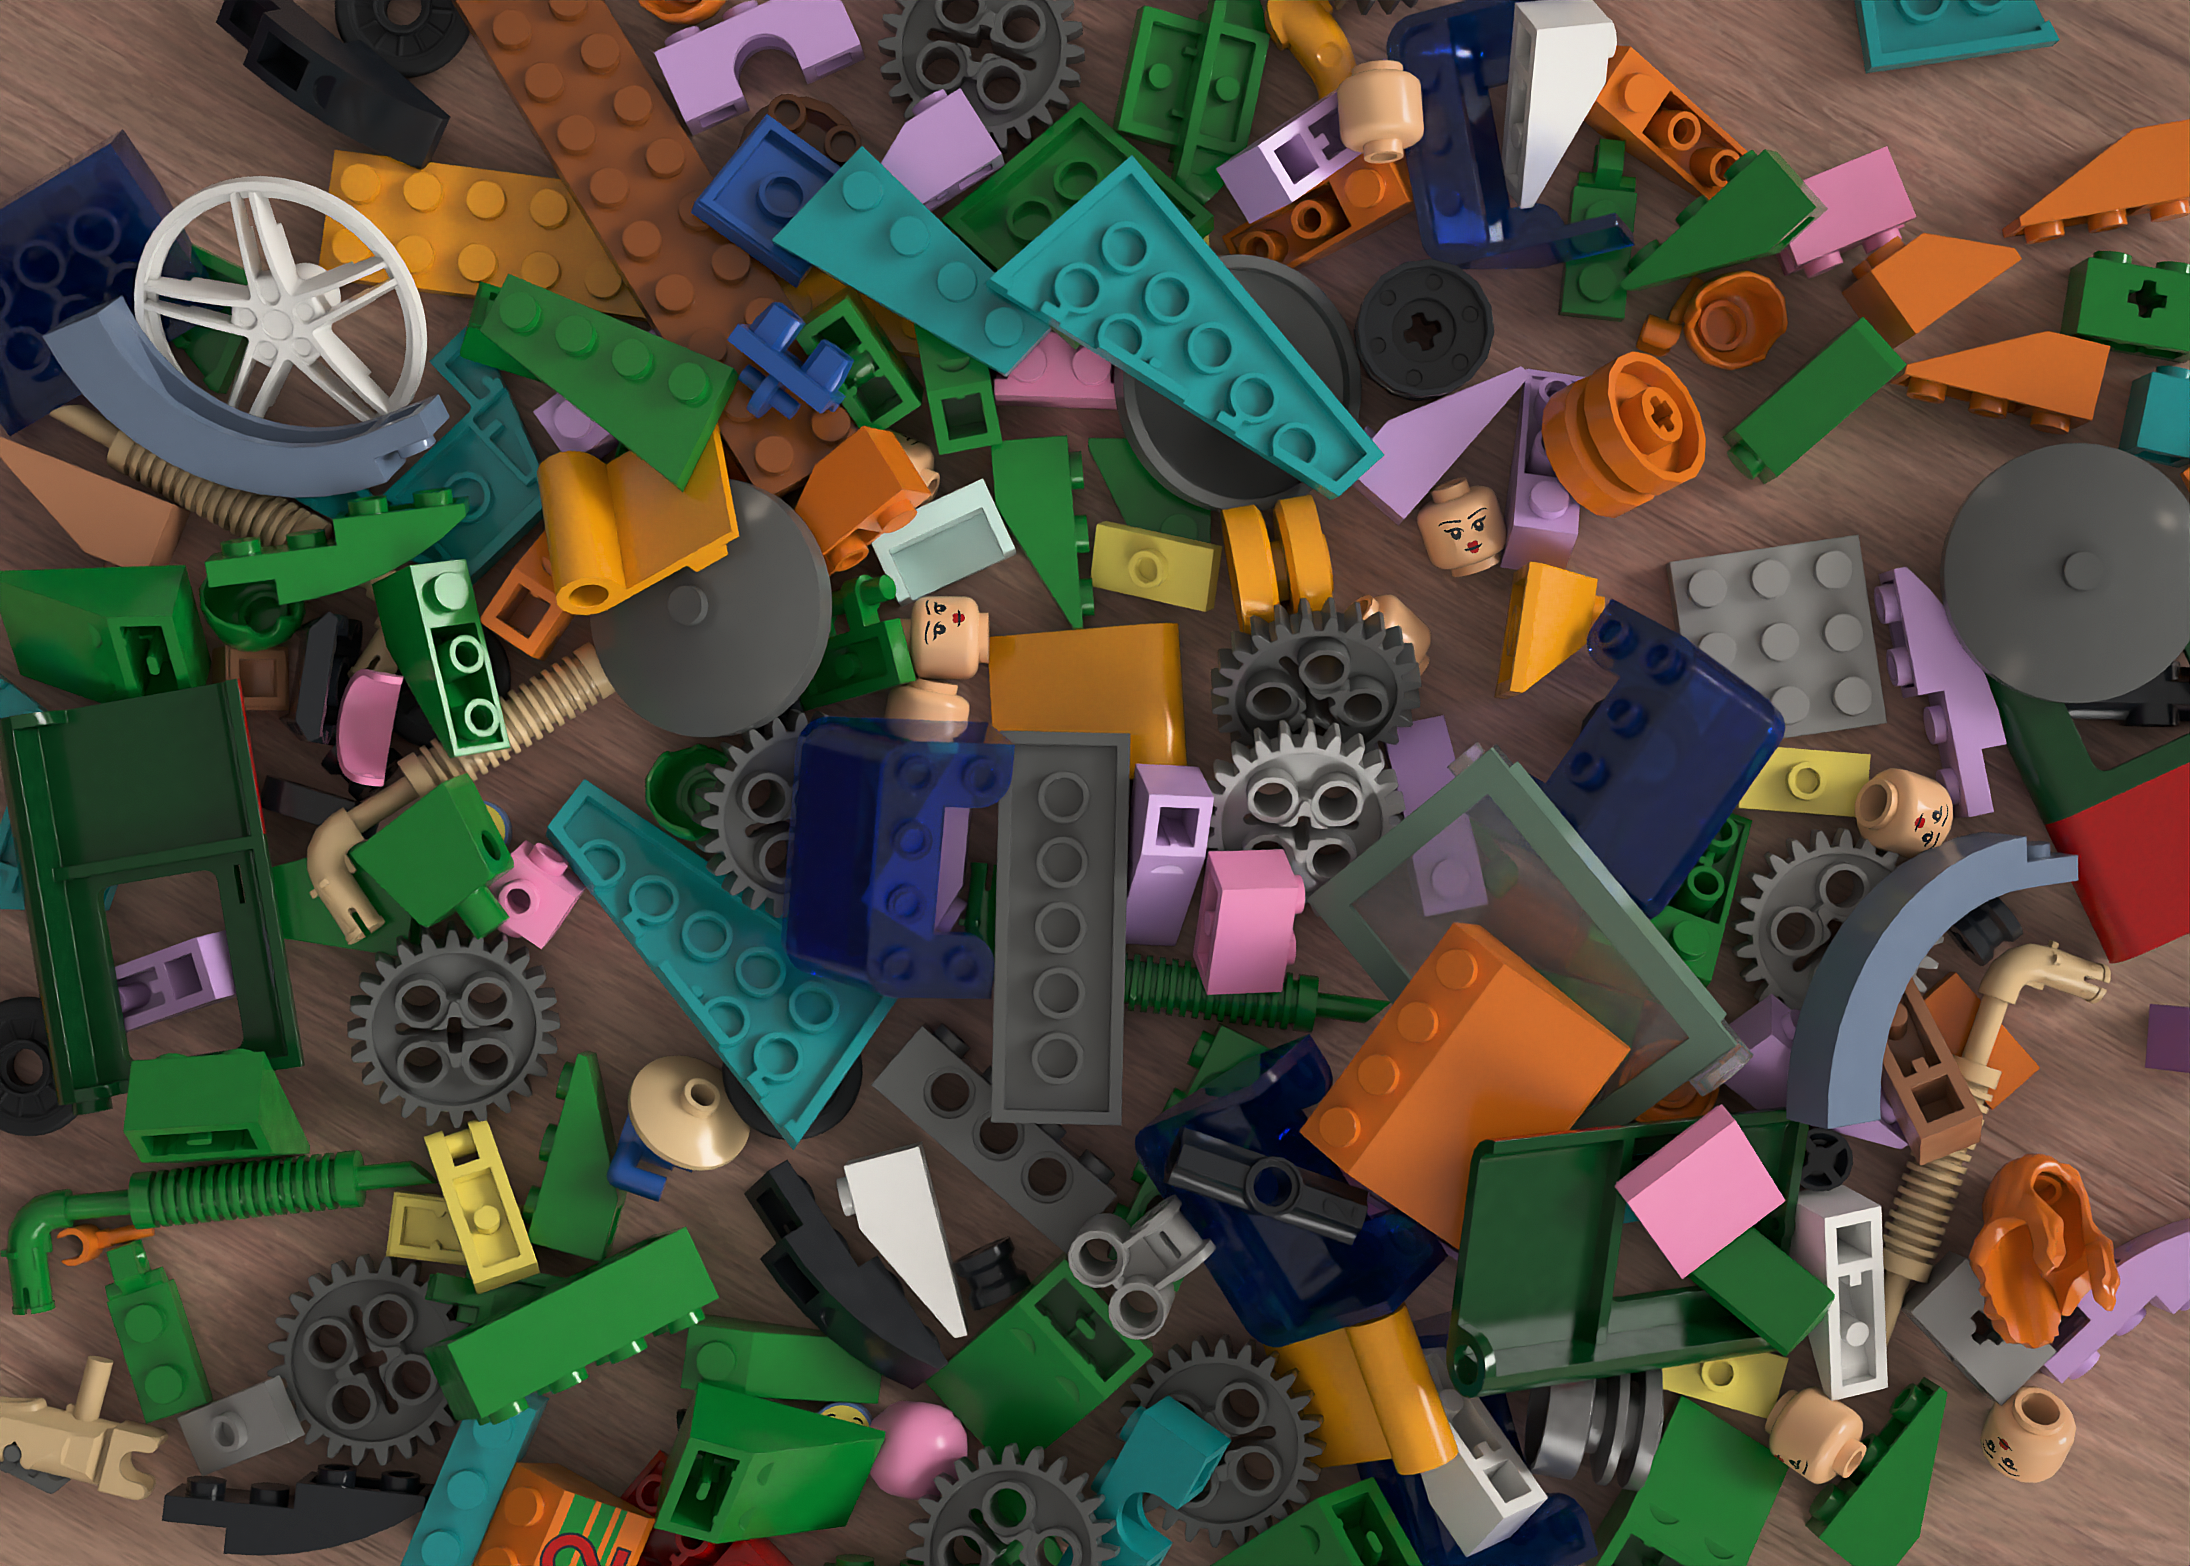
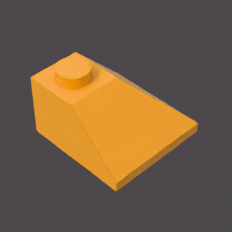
[1494,561,1605,699]

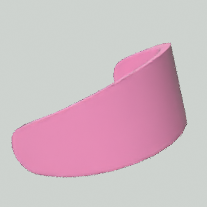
[336,669,404,786]

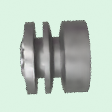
[1524,1369,1664,1491]

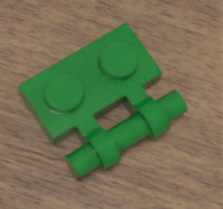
[800,574,916,711]

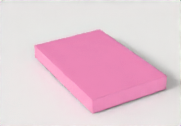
[1614,1104,1786,1279]

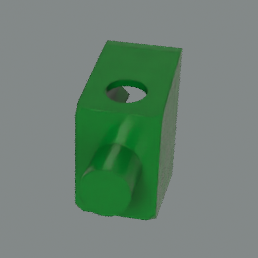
[350,773,514,940]

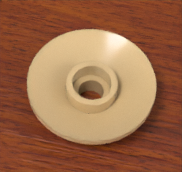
[628,1056,750,1171]

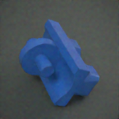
[727,302,854,420]

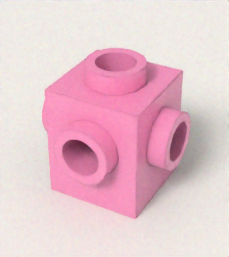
[489,840,586,949]

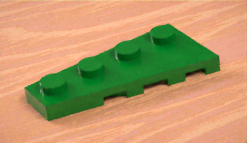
[480,274,739,492]

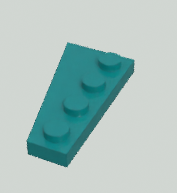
[772,146,1052,377]

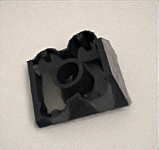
[279,612,363,746]

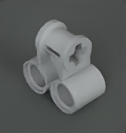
[1068,1194,1216,1340]

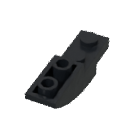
[216,0,451,170]
[744,1160,949,1390]
[162,1464,435,1556]

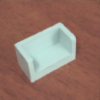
[871,478,1016,607]

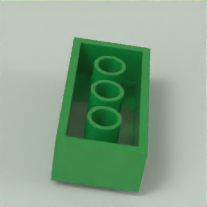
[423,1226,719,1426]

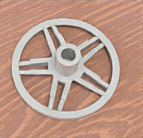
[134,176,427,422]

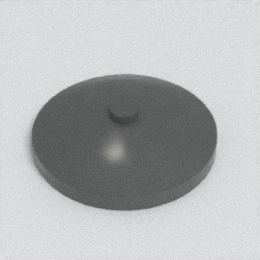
[1114,254,1362,512]
[1940,443,2190,704]
[590,479,832,737]

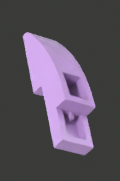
[1874,567,2007,818]
[2039,1218,2190,1384]

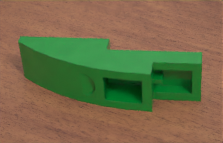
[205,487,470,605]

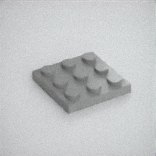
[1666,535,1887,751]

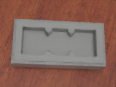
[177,1375,305,1476]

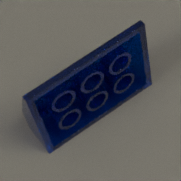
[0,129,226,436]

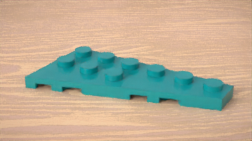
[545,779,902,1151]

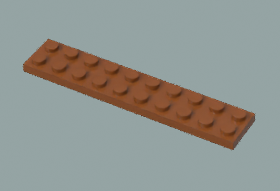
[451,0,859,498]

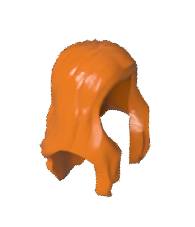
[1969,1154,2120,1349]

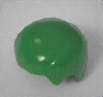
[199,576,306,652]
[645,743,728,841]

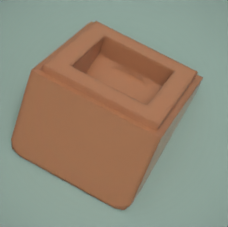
[212,646,289,711]

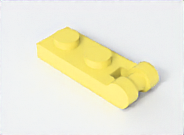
[423,1119,540,1295]

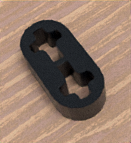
[260,775,379,839]

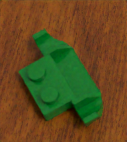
[1112,0,1271,206]

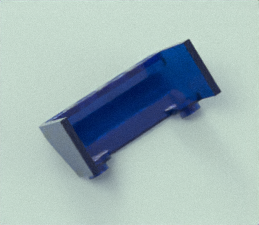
[1386,0,1635,270]

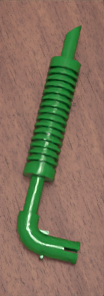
[958,862,1391,1033]
[0,1150,438,1315]

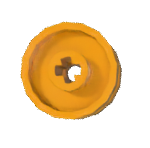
[1221,494,1334,635]

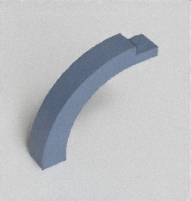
[42,296,450,498]
[1786,831,2079,1129]

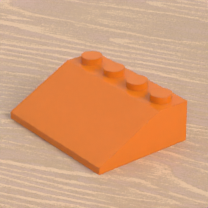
[1299,922,1631,1250]

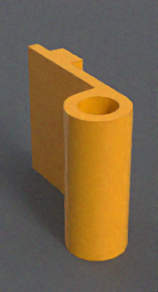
[537,422,739,615]
[988,623,1188,789]
[1257,1301,1459,1475]

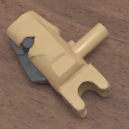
[0,1356,168,1500]

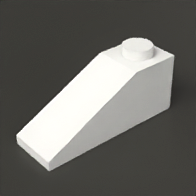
[1500,0,1617,209]
[836,1142,969,1338]
[1789,1185,1888,1401]
[1421,1338,1548,1557]

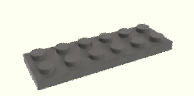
[991,731,1130,1126]

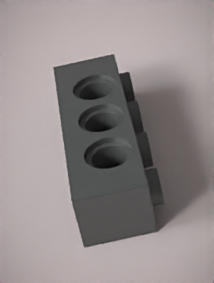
[871,1023,1117,1254]

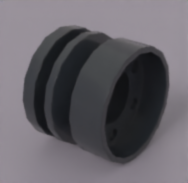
[1353,259,1494,401]

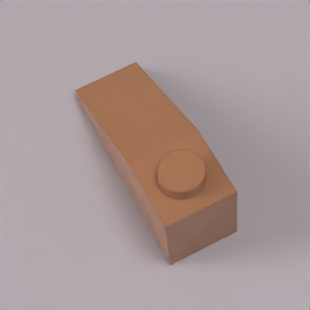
[0,437,191,567]
[1881,977,1983,1166]

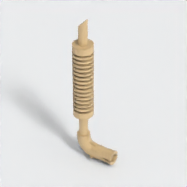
[49,405,398,678]
[307,642,616,944]
[1882,940,2111,1349]

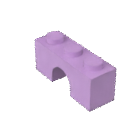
[654,0,865,136]

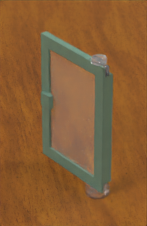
[1307,742,1754,1130]

